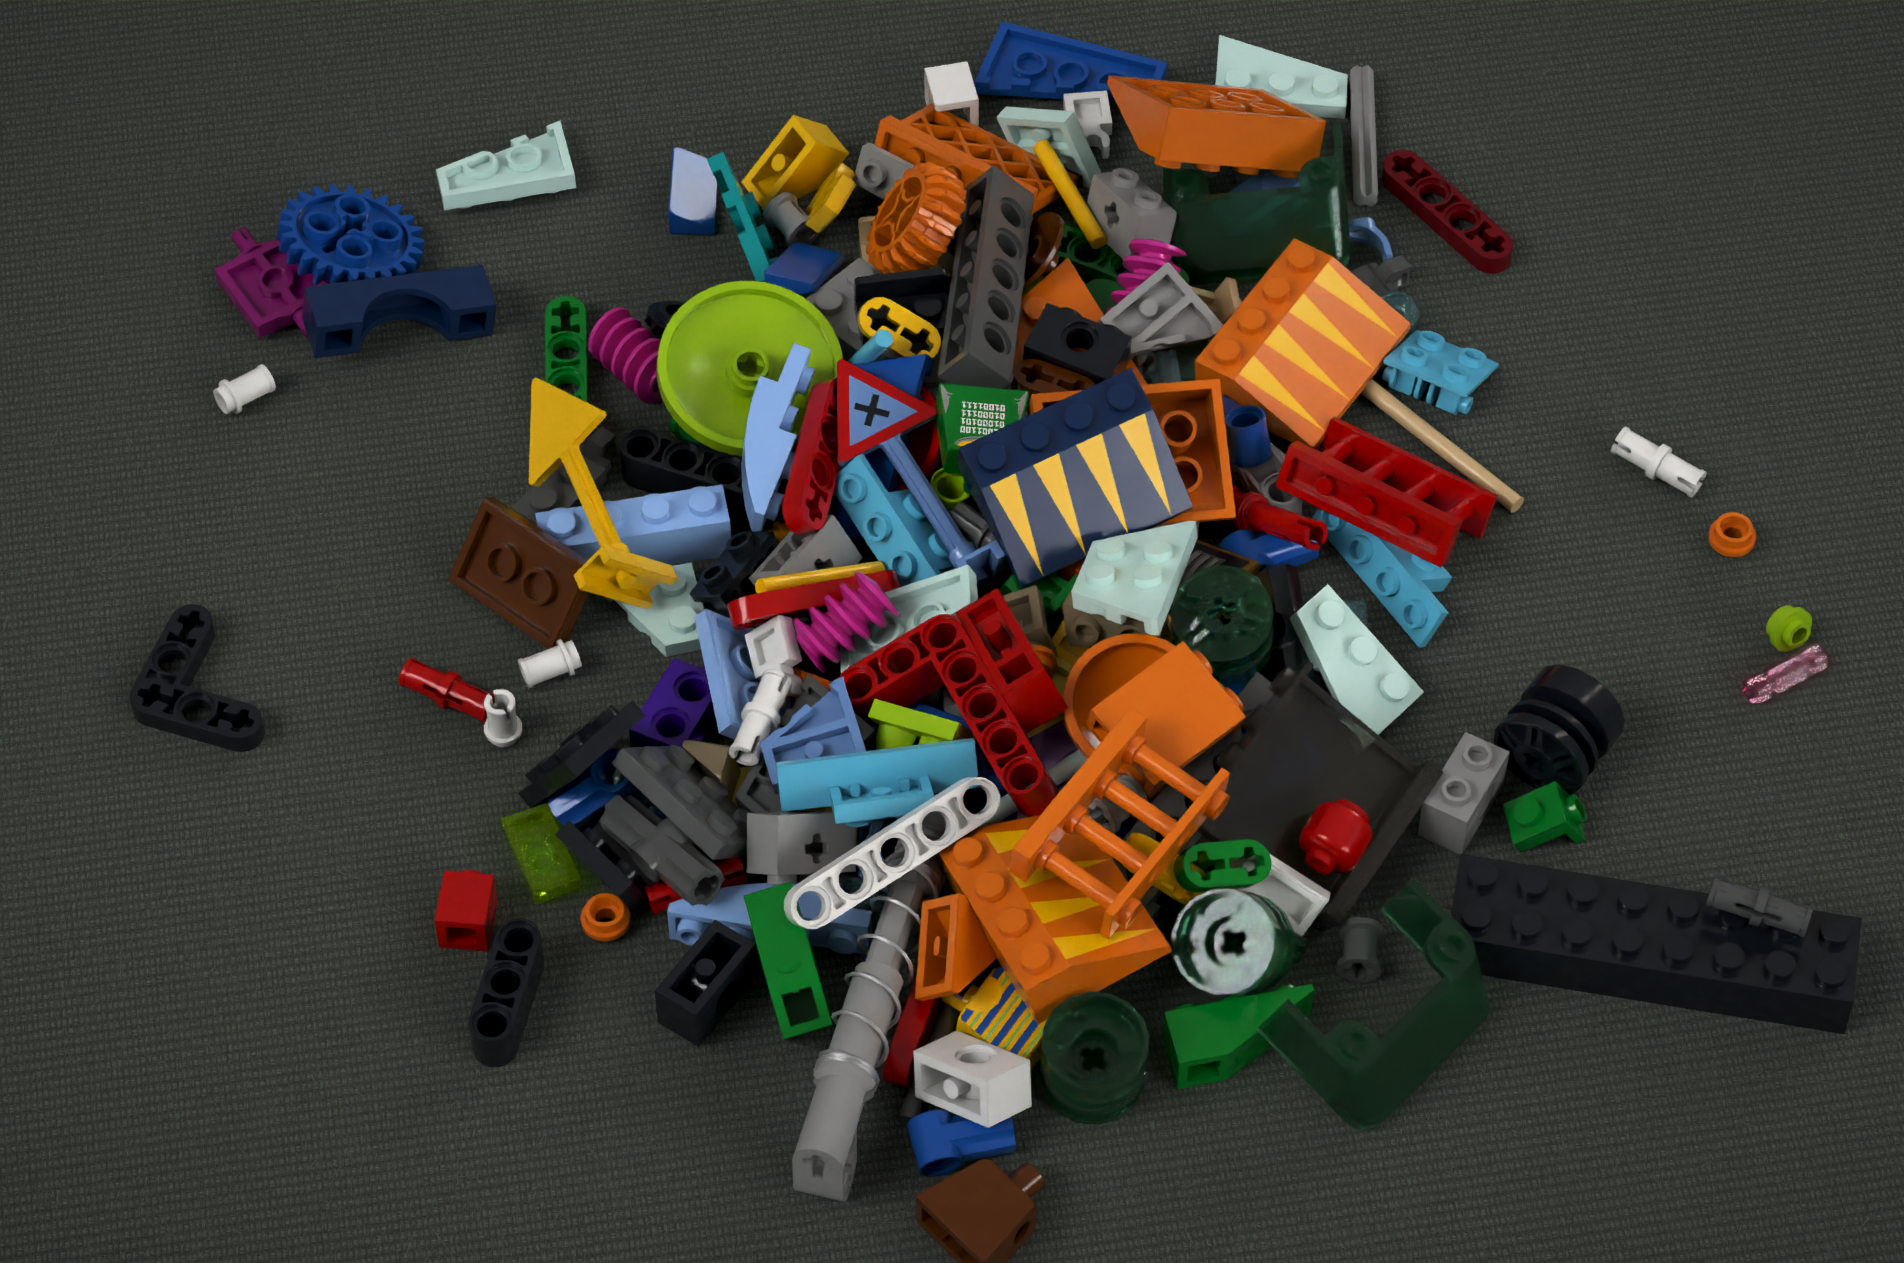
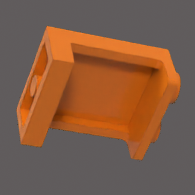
[1086,641,1246,799]

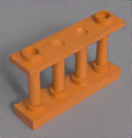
[1009,707,1230,939]

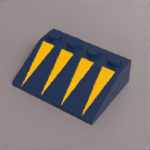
[957,368,1193,589]

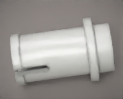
[213,364,276,414]
[517,639,582,688]
[484,689,522,747]

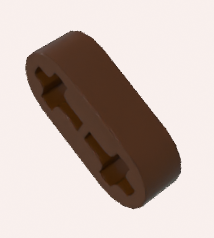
[1011,359,1096,405]

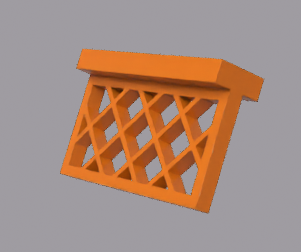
[874,104,1079,214]

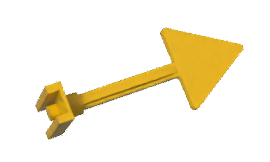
[529,378,678,610]

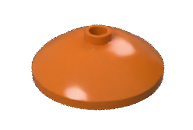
[1062,633,1175,776]

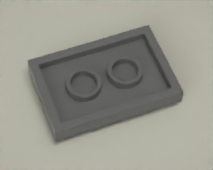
[612,745,751,860]

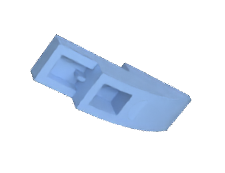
[741,343,815,531]
[667,883,873,955]

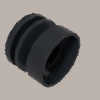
[1493,664,1625,795]

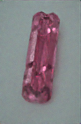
[1741,643,1829,705]

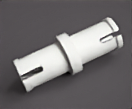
[1611,426,1707,498]
[729,669,793,766]

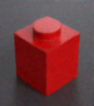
[434,870,498,952]

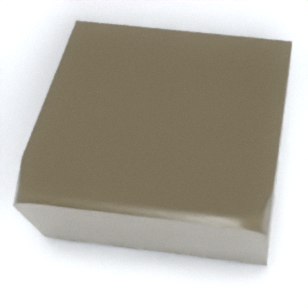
[682,740,741,800]

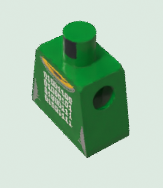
[935,383,1029,495]

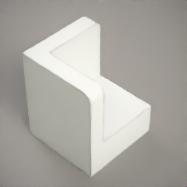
[924,61,979,127]

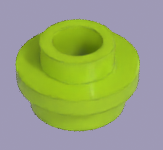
[1766,605,1812,652]

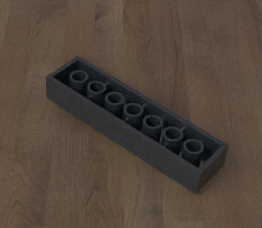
[1443,854,1862,1034]

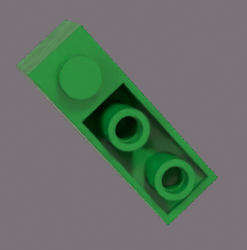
[743,881,835,1041]
[1162,984,1314,1090]

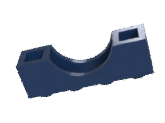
[302,265,497,358]

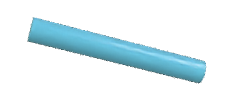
[847,330,893,364]

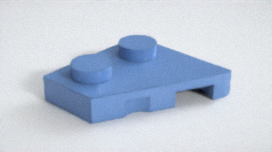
[760,677,866,794]

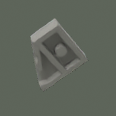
[1097,262,1223,357]

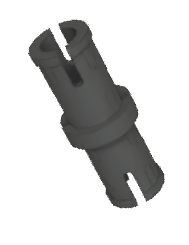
[1706,875,1813,938]

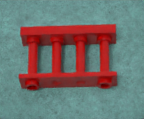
[1275,417,1498,567]

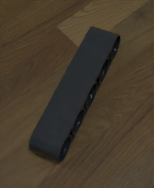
[619,427,835,530]

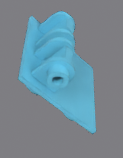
[1382,330,1499,415]

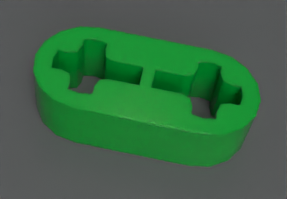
[1174,839,1272,893]

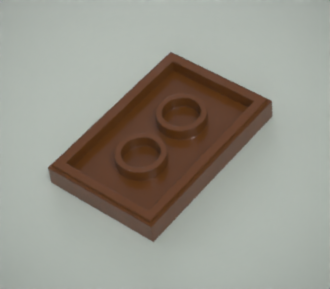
[448,497,589,649]

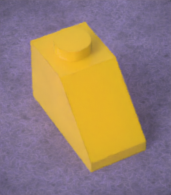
[741,115,849,210]

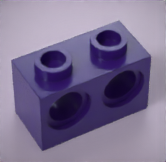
[629,658,717,748]

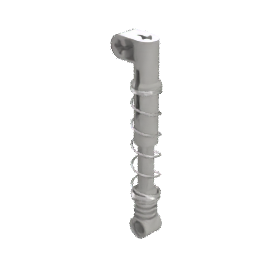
[792,794,946,1202]

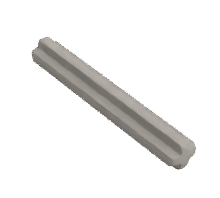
[1349,65,1378,207]

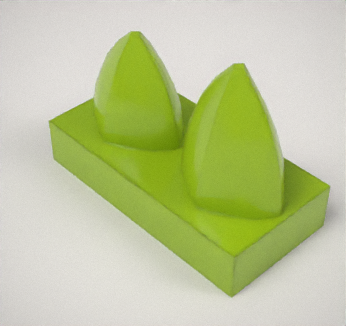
[868,699,977,750]

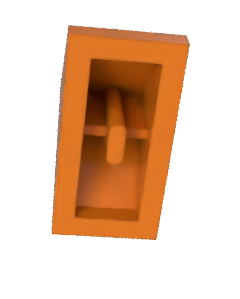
[915,893,997,1001]

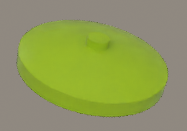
[657,281,843,456]

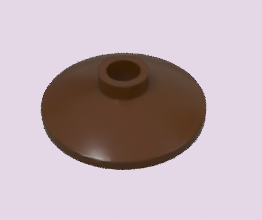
[1023,212,1064,289]

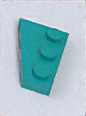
[707,152,778,283]

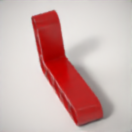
[839,614,1059,817]

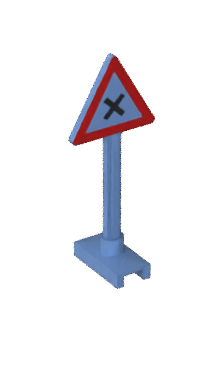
[837,359,1006,593]

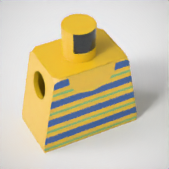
[941,967,1070,1070]

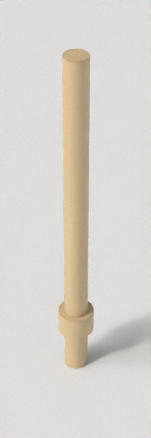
[1361,379,1524,513]

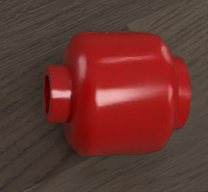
[1298,799,1373,875]

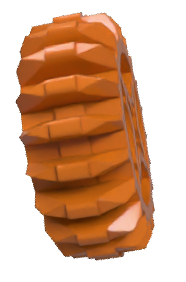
[866,161,967,274]

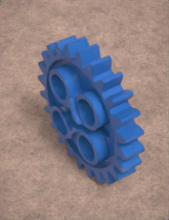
[276,184,425,285]

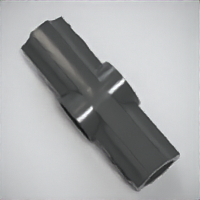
[599,795,725,906]

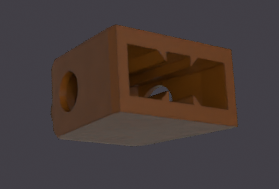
[916,1159,1045,1263]

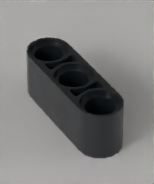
[469,918,544,1067]

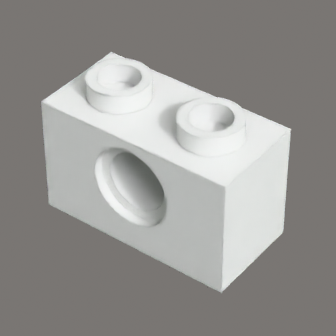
[913,1031,1032,1128]

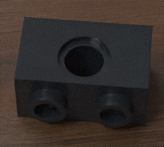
[1023,303,1132,384]
[655,920,758,1047]

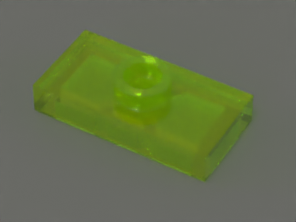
[500,803,582,904]

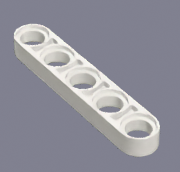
[784,777,1000,929]

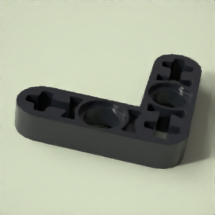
[130,604,265,752]

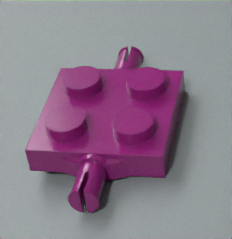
[214,227,330,340]

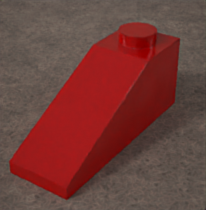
[956,588,1069,734]

